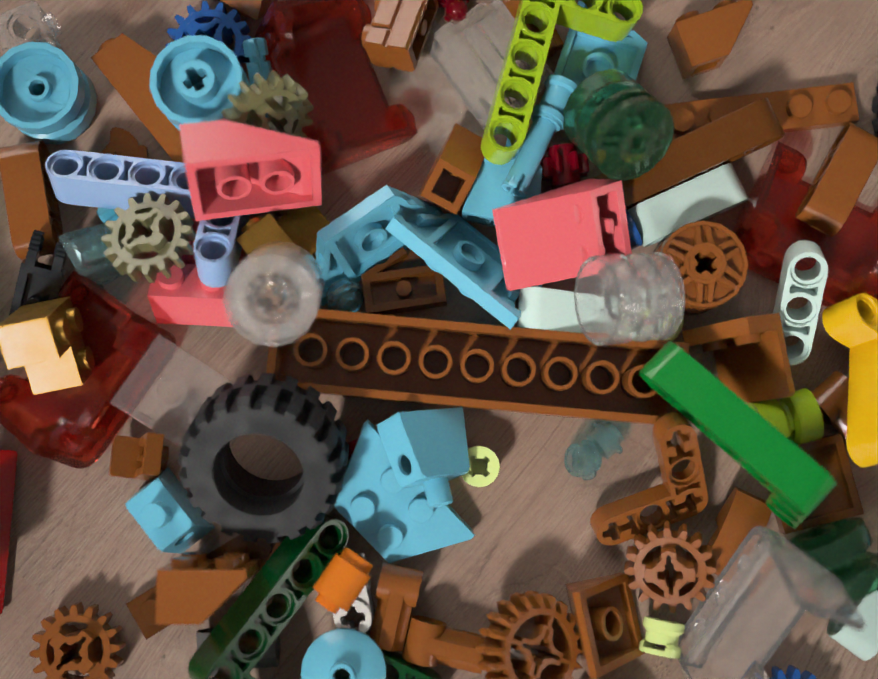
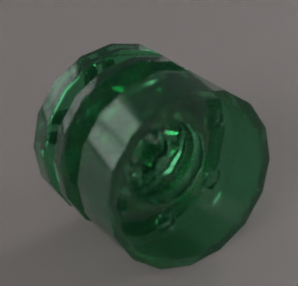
[563,69,675,181]

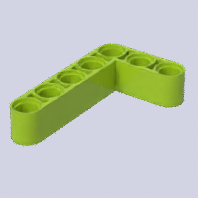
[481,0,643,165]

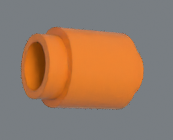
[313,547,374,614]

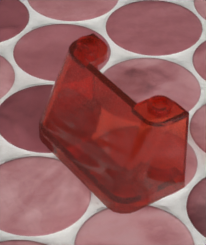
[254,0,418,176]
[732,141,878,307]
[0,268,176,469]

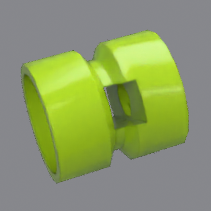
[748,388,824,445]

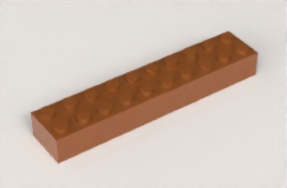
[266,305,689,425]

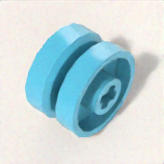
[150,35,250,131]
[0,42,97,144]

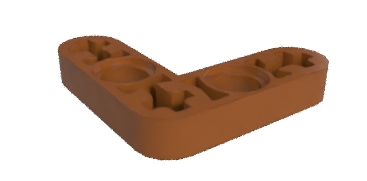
[590,413,709,546]

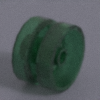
[775,517,878,612]

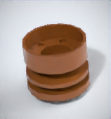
[646,220,748,316]

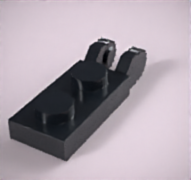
[9,230,71,316]

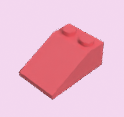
[179,120,322,221]

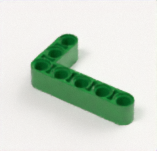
[639,341,836,528]

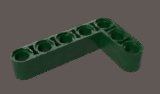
[188,514,349,679]

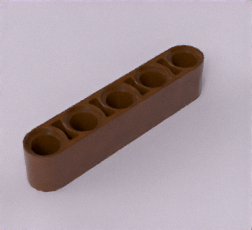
[594,98,785,210]

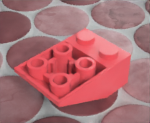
[492,178,633,291]
[147,218,246,327]

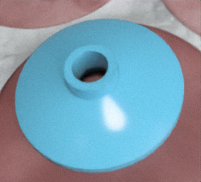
[301,628,386,679]

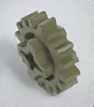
[222,71,314,139]
[102,193,196,283]

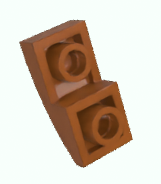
[707,486,772,584]

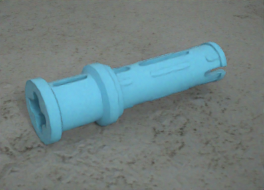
[501,74,580,198]

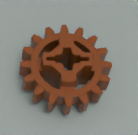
[624,521,717,613]
[30,602,126,679]

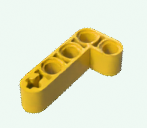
[822,293,878,468]

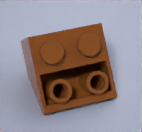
[156,551,261,625]

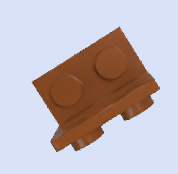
[682,313,795,403]

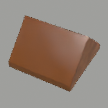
[565,572,645,678]

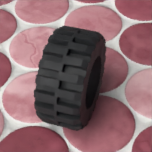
[178,373,349,543]

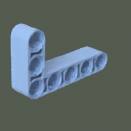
[45,150,250,288]

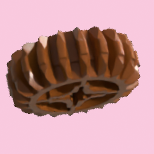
[475,590,583,679]

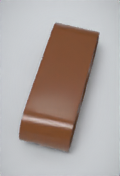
[795,122,878,237]
[0,140,64,260]

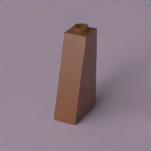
[90,33,184,163]

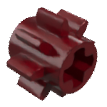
[539,143,590,190]

